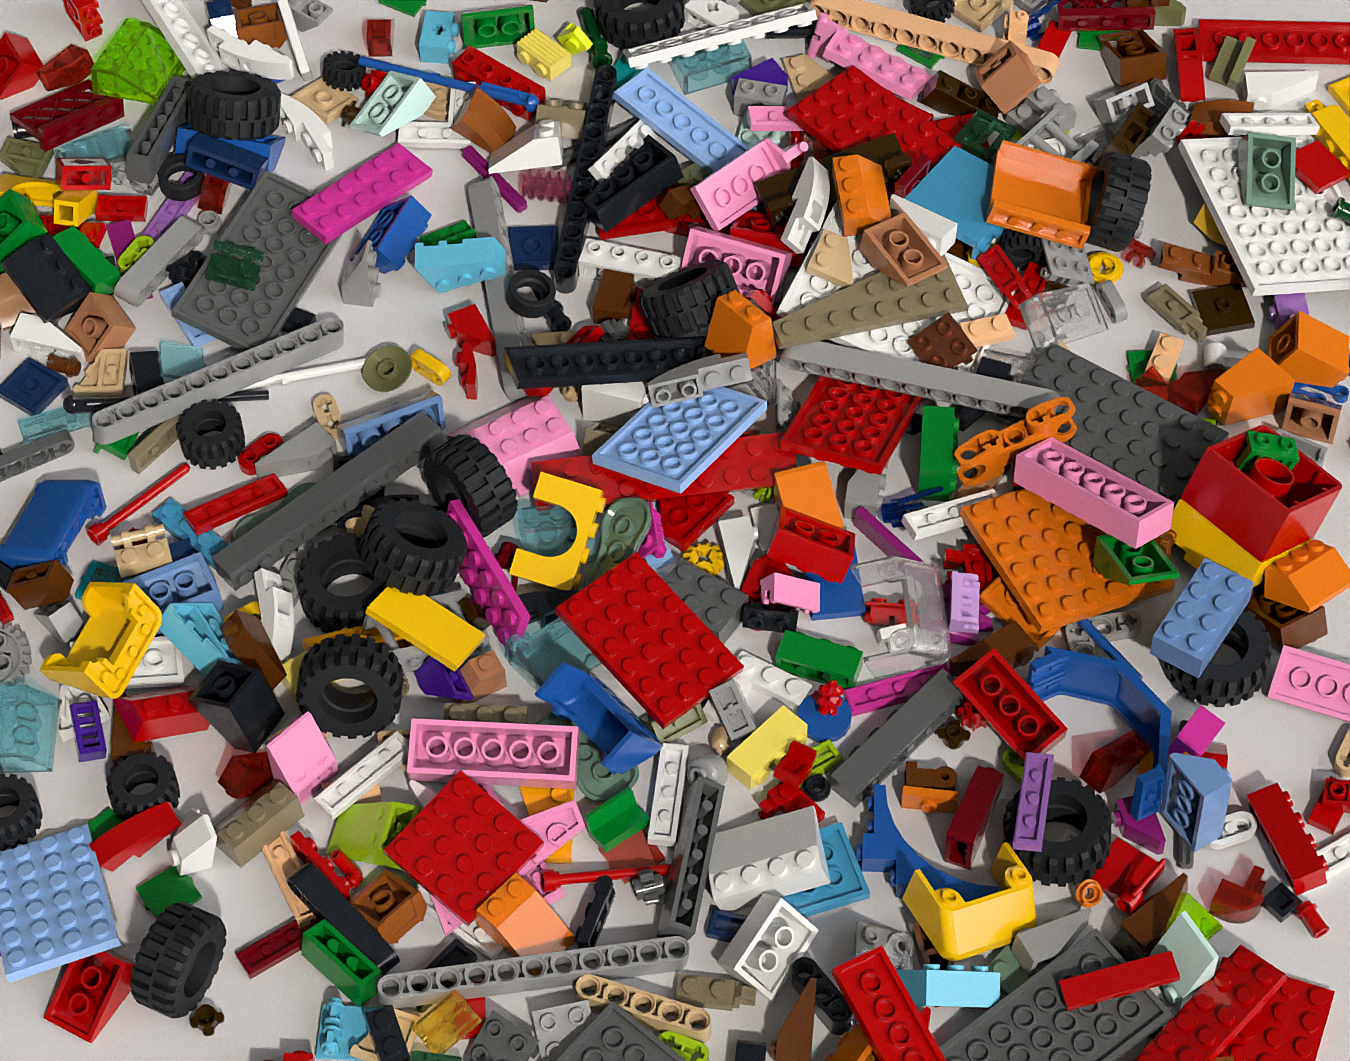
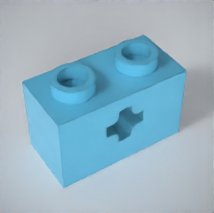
[419,11,459,64]

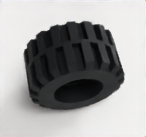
[177,399,246,470]
[106,751,180,821]
[0,773,43,851]

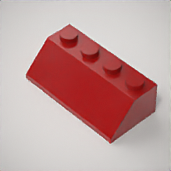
[953,648,1068,763]

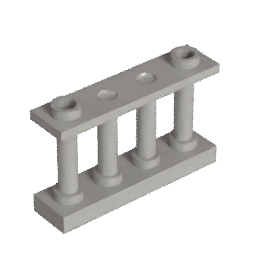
[991,108,1100,166]
[362,590,490,673]

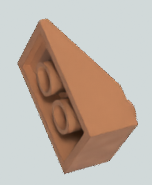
[859,212,949,287]

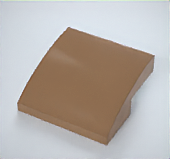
[0,273,37,331]

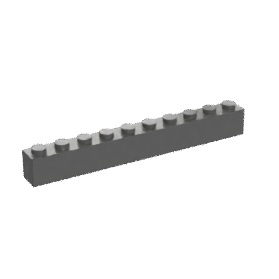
[211,411,444,591]

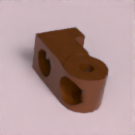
[904,761,957,791]

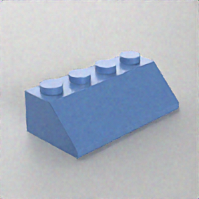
[336,391,446,456]
[121,552,224,636]
[1160,753,1232,853]

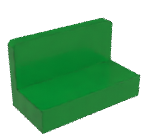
[584,787,650,853]

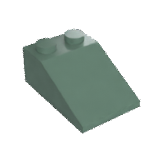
[1238,132,1296,211]

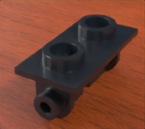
[742,601,799,633]

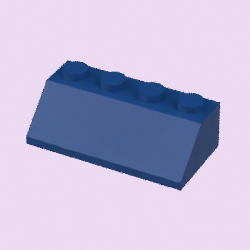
[175,123,286,172]

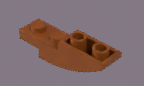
[1159,243,1247,287]

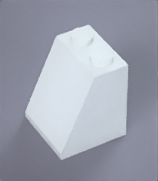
[581,381,651,427]

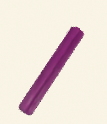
[462,145,528,213]

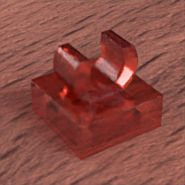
[1125,238,1157,269]

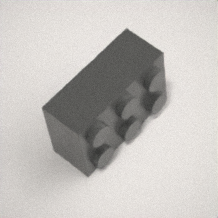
[664,559,749,644]

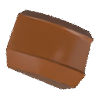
[233,3,287,49]
[452,85,517,154]
[1190,100,1255,138]
[349,869,427,943]

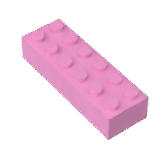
[1013,437,1174,549]
[407,718,580,789]

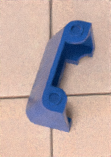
[0,479,107,572]

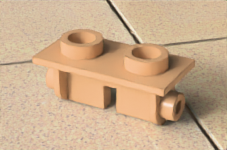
[1003,4,1029,45]

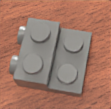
[1006,85,1077,140]
[1132,102,1189,158]

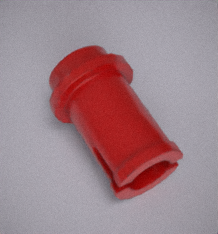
[1296,900,1330,939]

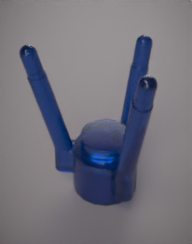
[1026,0,1062,41]
[881,486,944,528]

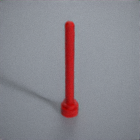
[86,463,190,546]
[540,864,671,893]

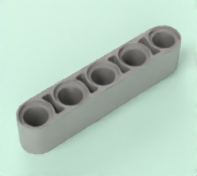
[114,216,205,307]

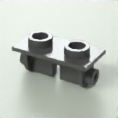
[1149,79,1191,118]

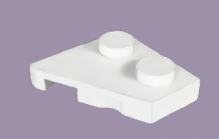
[60,684,110,743]

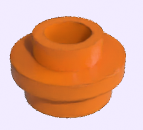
[1075,879,1103,908]

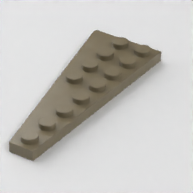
[772,254,968,349]

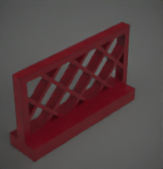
[1057,0,1156,31]
[10,79,125,152]

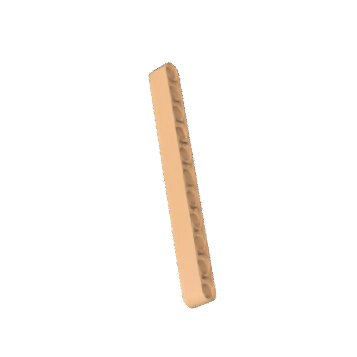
[809,0,1060,84]

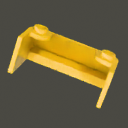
[902,842,1037,961]

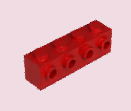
[452,46,546,122]
[1246,782,1329,896]

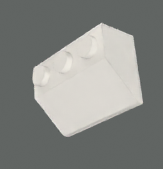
[716,893,819,1001]

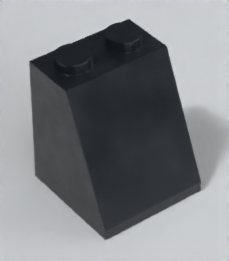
[188,660,285,753]

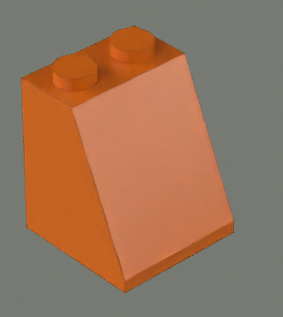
[704,290,777,369]
[1267,310,1350,388]
[1206,347,1295,426]
[774,461,843,529]

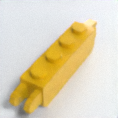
[1304,99,1350,182]

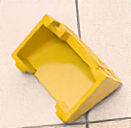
[39,582,162,699]

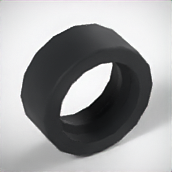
[157,154,206,201]
[506,270,556,318]

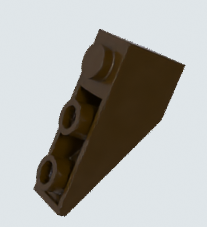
[921,70,1000,122]

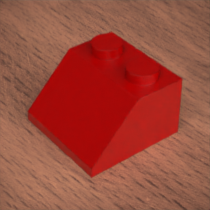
[0,32,46,100]

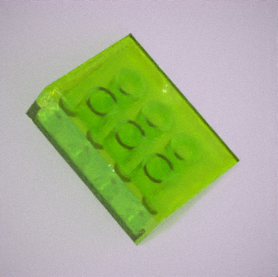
[91,19,185,105]

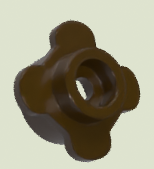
[341,101,361,127]
[937,720,971,750]
[190,1004,225,1036]

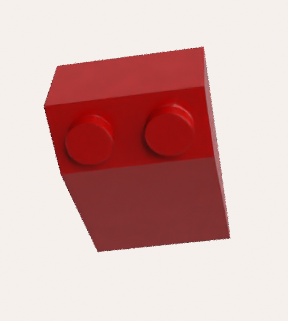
[44,949,135,1043]

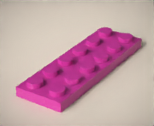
[291,143,433,245]
[446,499,531,653]

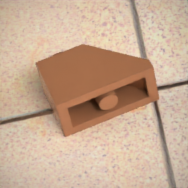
[452,650,507,704]

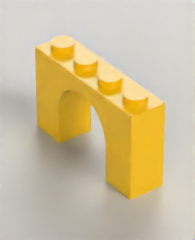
[0,174,98,227]
[509,472,607,590]

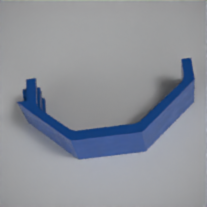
[1027,646,1172,822]

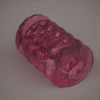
[522,169,572,203]

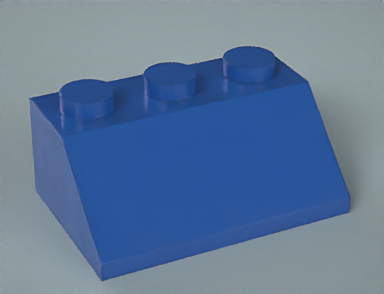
[349,195,432,274]

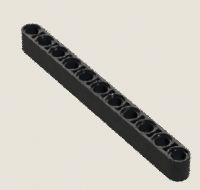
[554,65,617,294]

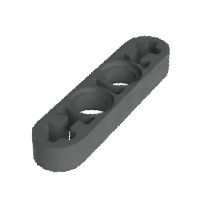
[0,431,75,482]

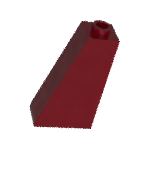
[944,766,1004,870]

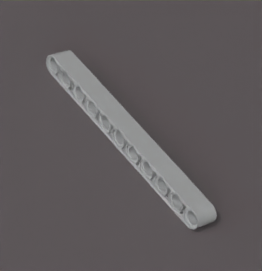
[468,176,529,402]
[92,317,344,445]
[779,341,1060,419]
[377,936,690,1009]

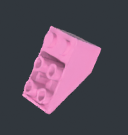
[266,711,339,805]

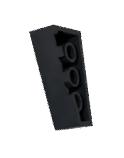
[584,134,684,233]

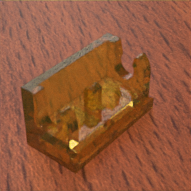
[411,989,482,1059]

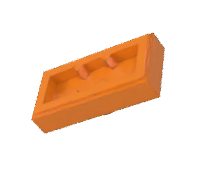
[901,785,959,814]

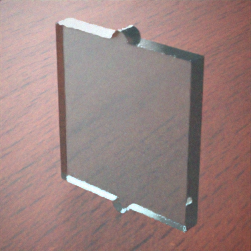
[157,341,206,379]

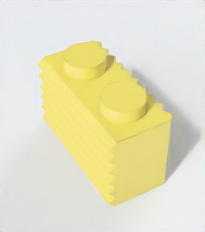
[517,28,571,82]

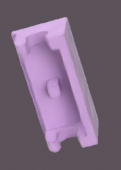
[948,571,980,633]

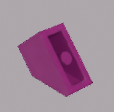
[1111,796,1166,855]

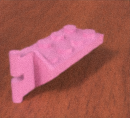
[807,13,933,101]
[690,138,808,231]
[1267,645,1350,723]

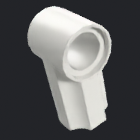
[1204,343,1252,377]

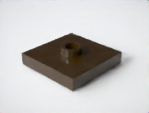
[1191,283,1255,336]

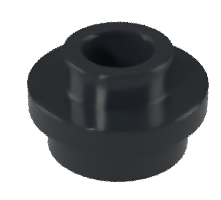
[803,775,831,802]

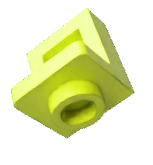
[557,23,593,56]

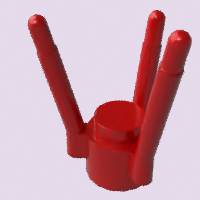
[1113,859,1166,915]

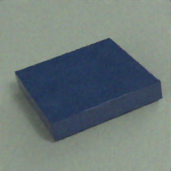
[508,226,558,271]
[0,357,69,419]

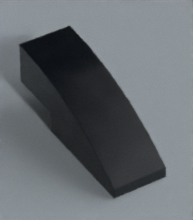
[518,590,579,629]

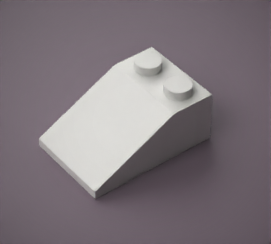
[488,119,564,174]

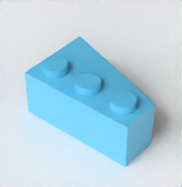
[415,237,506,293]
[159,603,243,677]
[896,964,1000,1008]

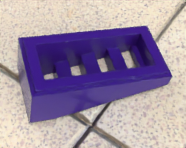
[69,701,107,762]

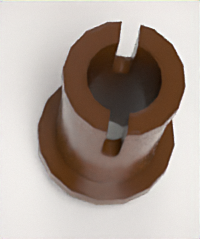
[46,354,81,378]

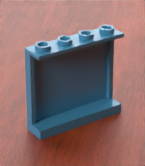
[904,146,1004,260]

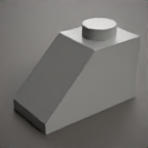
[33,600,85,644]

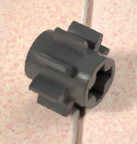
[597,319,628,342]
[632,868,665,906]

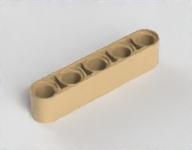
[576,974,711,1044]

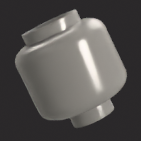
[687,754,728,785]

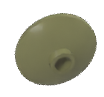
[363,346,412,392]

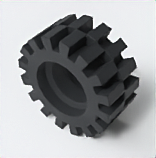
[909,0,955,23]
[322,50,367,92]
[999,229,1045,271]

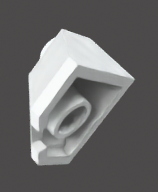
[168,808,217,876]

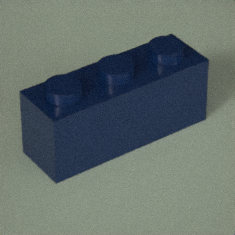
[185,133,268,191]

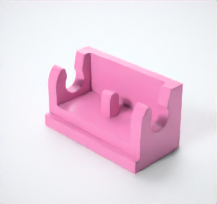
[760,573,820,614]

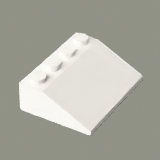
[708,806,831,912]

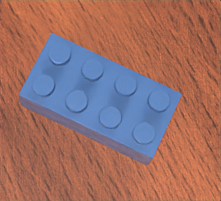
[1150,558,1254,679]

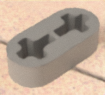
[1096,280,1128,323]

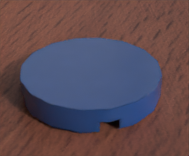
[797,694,852,743]

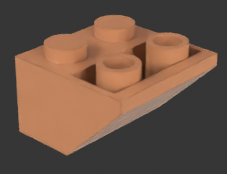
[974,41,1041,115]

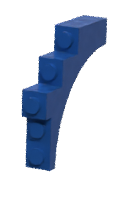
[856,784,999,902]

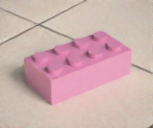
[680,226,793,304]

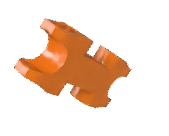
[954,397,1077,486]

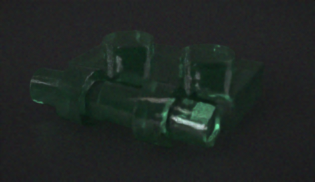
[205,240,265,291]

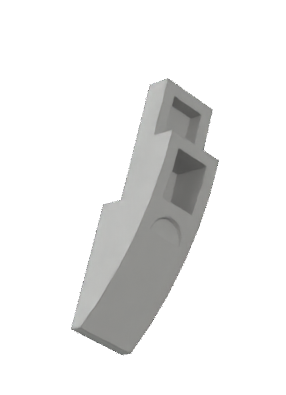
[647,352,752,408]

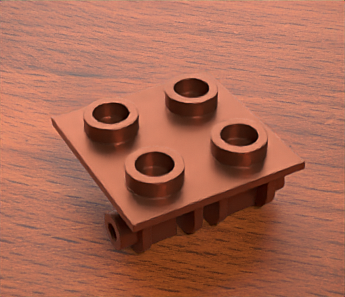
[907,312,978,369]

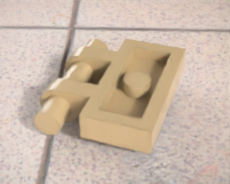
[111,524,173,578]

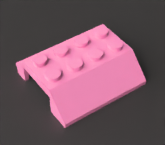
[447,395,582,497]

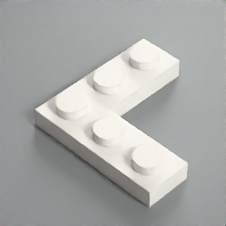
[398,82,476,149]
[703,650,813,726]

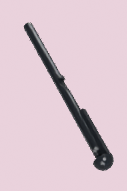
[63,390,269,414]

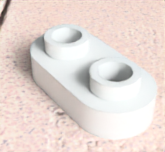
[1206,811,1257,850]

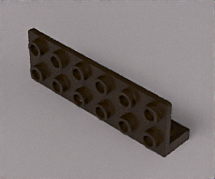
[755,133,912,226]

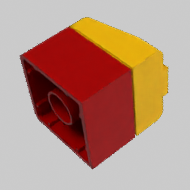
[1165,425,1342,588]

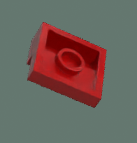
[62,0,103,42]

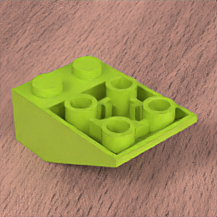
[327,801,421,870]

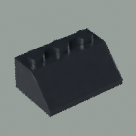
[1,234,93,324]

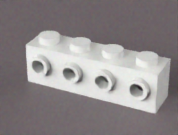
[578,238,683,289]

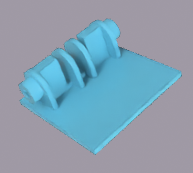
[316,998,380,1061]

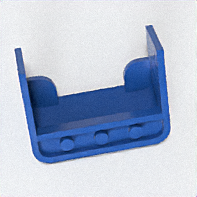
[535,661,664,774]

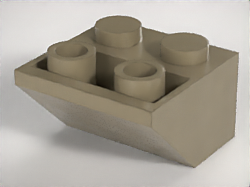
[535,98,588,140]

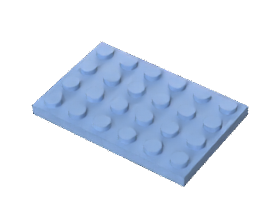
[592,387,767,494]
[0,824,121,983]

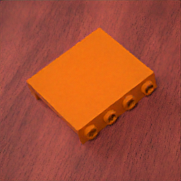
[986,140,1098,249]

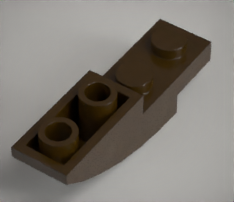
[1093,102,1158,167]

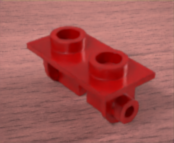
[865,598,920,628]

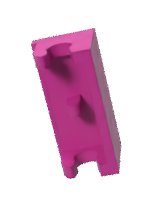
[1168,705,1225,757]

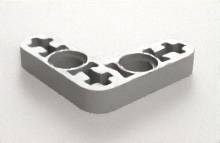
[1064,611,1142,656]

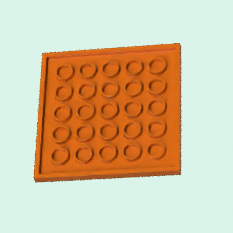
[959,488,1176,634]

